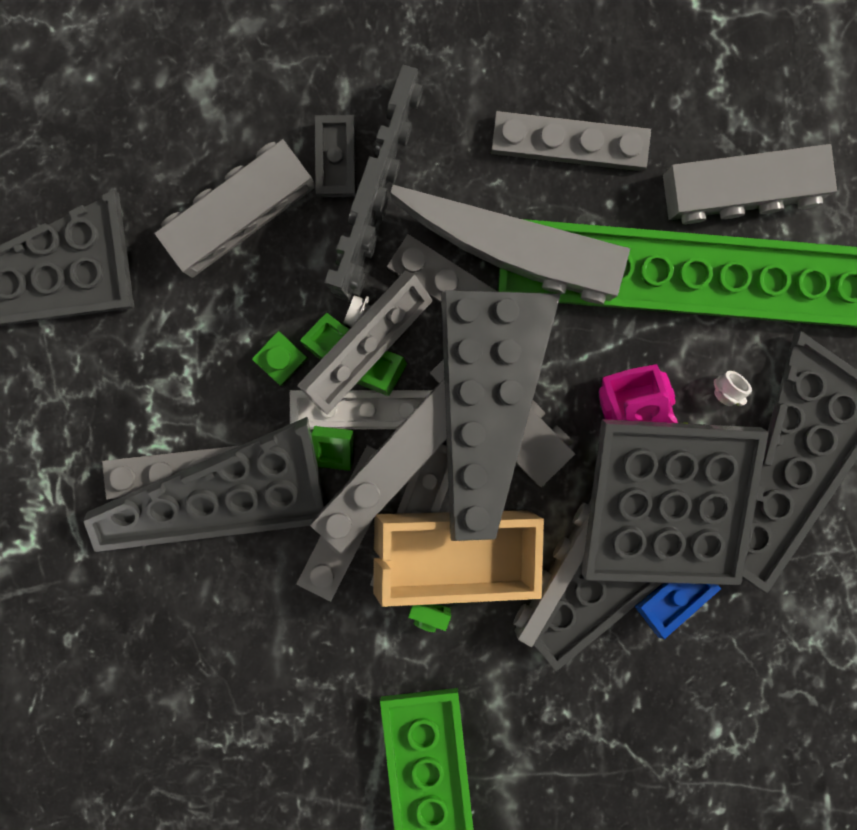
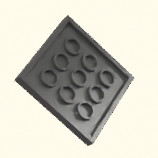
[582,419,769,585]

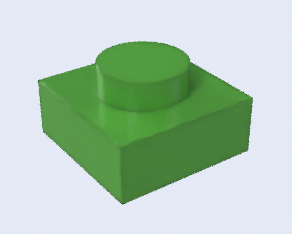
[300,313,349,360]
[252,331,309,386]
[356,351,407,397]
[311,426,353,471]
[408,604,451,632]

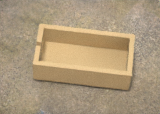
[373,510,544,607]

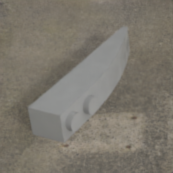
[391,185,631,305]
[310,379,447,553]

